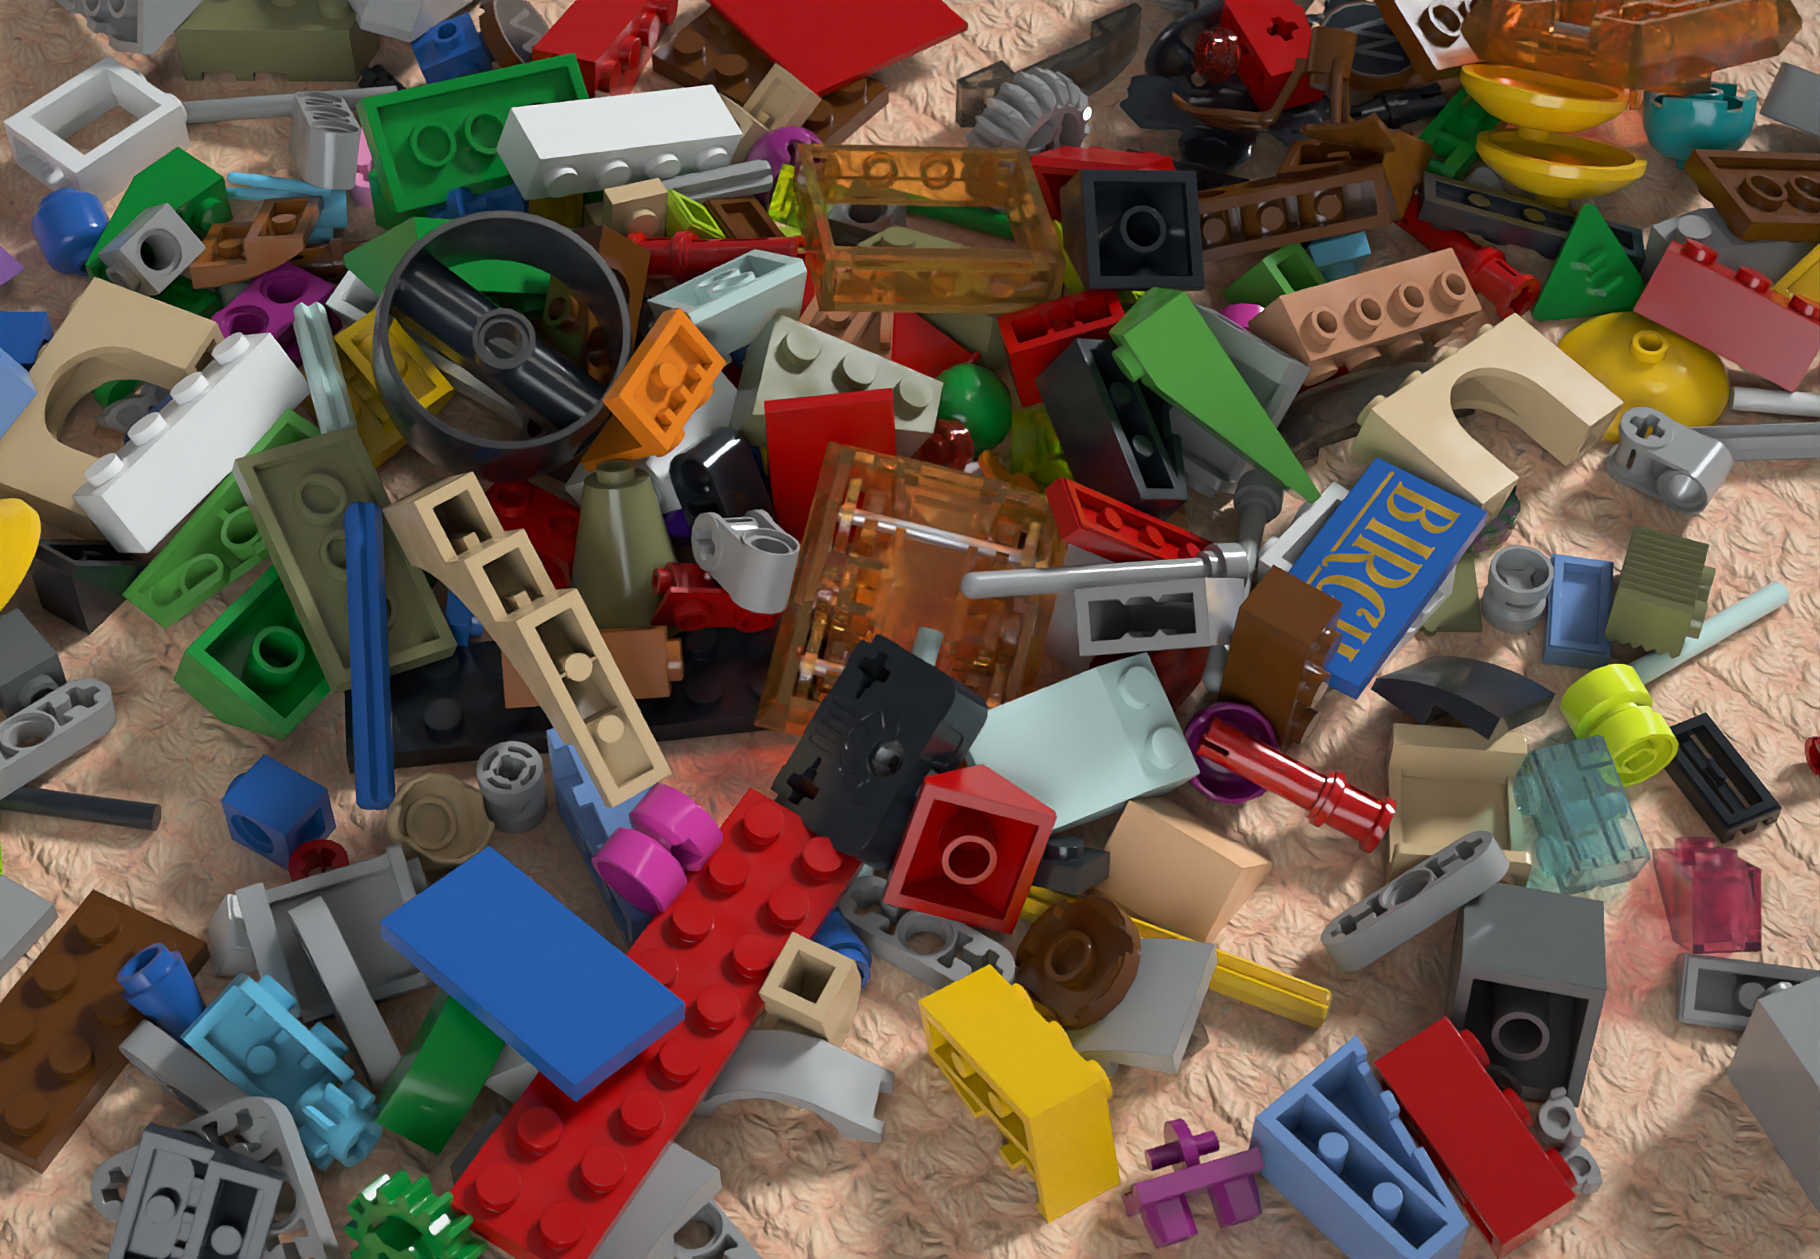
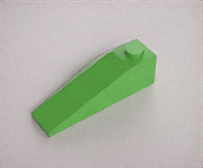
[1109,287,1322,504]
[122,408,321,629]

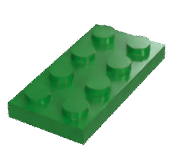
[355,52,589,218]

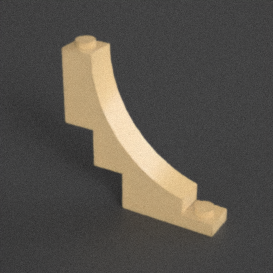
[382,471,673,808]

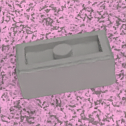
[1676,952,1820,1031]

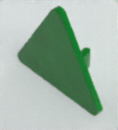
[1530,203,1647,321]

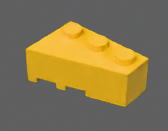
[918,964,1121,1223]

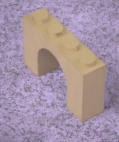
[0,277,225,540]
[1350,313,1624,526]

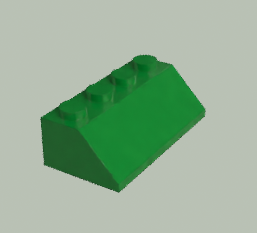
[343,217,576,320]
[173,563,439,741]

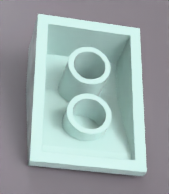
[647,249,807,367]
[964,652,1200,835]

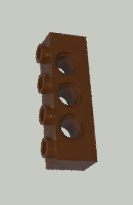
[1198,158,1391,262]
[520,224,651,484]

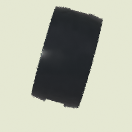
[371,210,632,483]

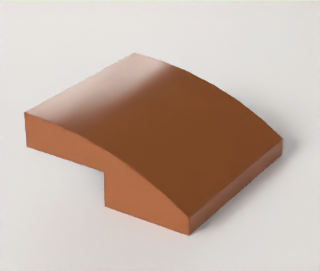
[189,195,324,289]

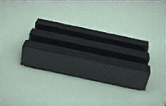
[1664,712,1782,844]

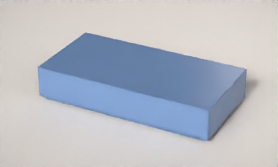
[1542,553,1614,670]

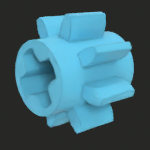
[292,1077,382,1171]

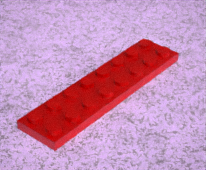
[450,787,864,1259]

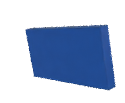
[380,845,685,1102]

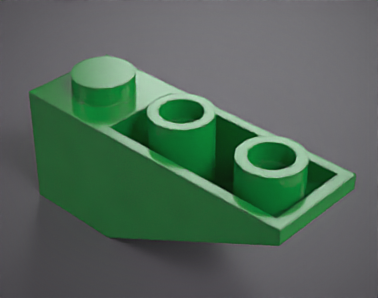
[85,147,233,283]

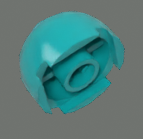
[1642,80,1758,170]

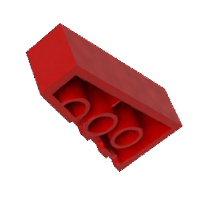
[532,0,678,99]

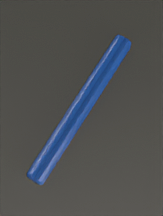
[344,501,396,810]

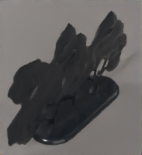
[1119,0,1404,173]

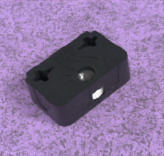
[771,634,988,871]

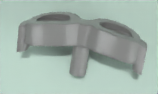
[96,382,171,433]
[1535,1086,1603,1195]

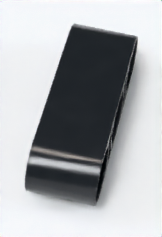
[669,426,797,587]

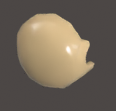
[386,771,495,873]

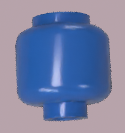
[31,188,110,276]

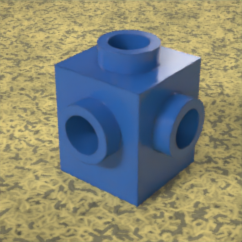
[410,12,496,84]

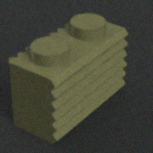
[1604,525,1716,659]

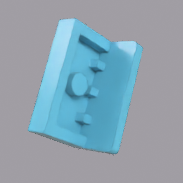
[180,972,355,1115]

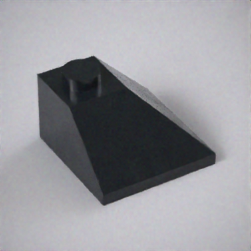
[1059,169,1205,291]

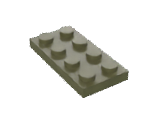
[232,425,458,695]

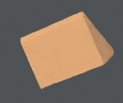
[1086,796,1273,943]

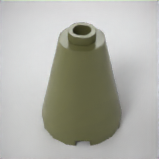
[570,459,683,638]

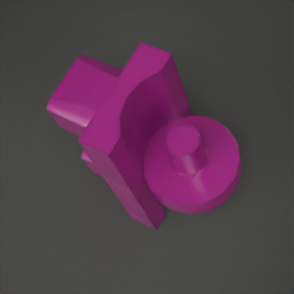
[1121,1118,1265,1249]

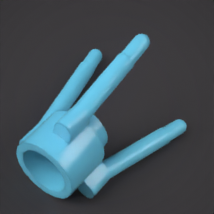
[226,172,347,245]

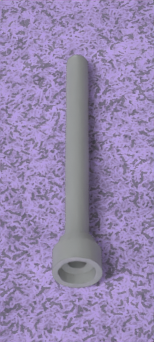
[1202,469,1286,692]
[960,543,1249,599]

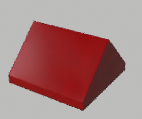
[881,764,1057,935]

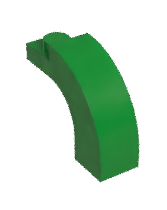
[375,987,506,1156]

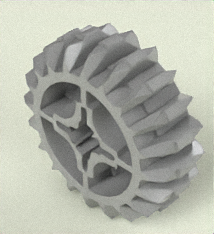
[959,66,1092,215]

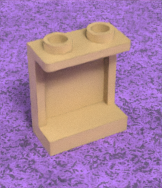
[1385,723,1532,887]

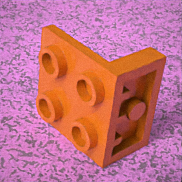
[580,307,727,472]

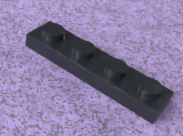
[1417,171,1646,273]

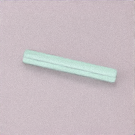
[293,302,358,435]

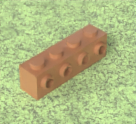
[1247,248,1483,386]

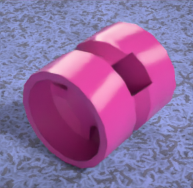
[592,783,723,916]

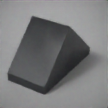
[29,539,149,635]

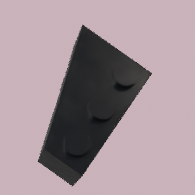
[1035,338,1189,521]

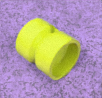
[1560,664,1679,788]

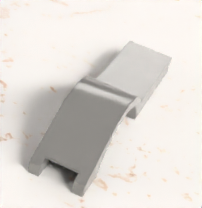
[693,1029,895,1143]

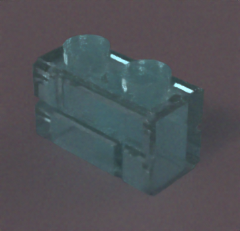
[1513,735,1651,895]

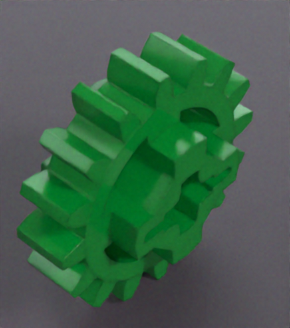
[344,1170,488,1259]

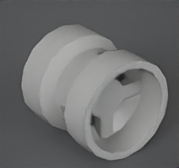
[1481,545,1554,633]
[476,741,548,834]

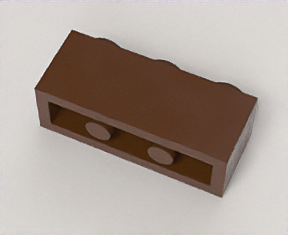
[1216,564,1343,754]

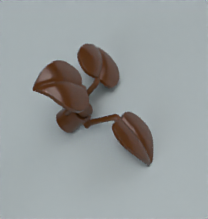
[1171,26,1414,153]

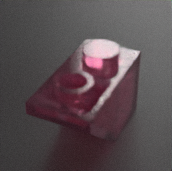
[1652,836,1762,954]

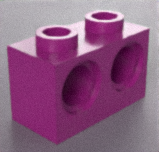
[210,262,343,369]

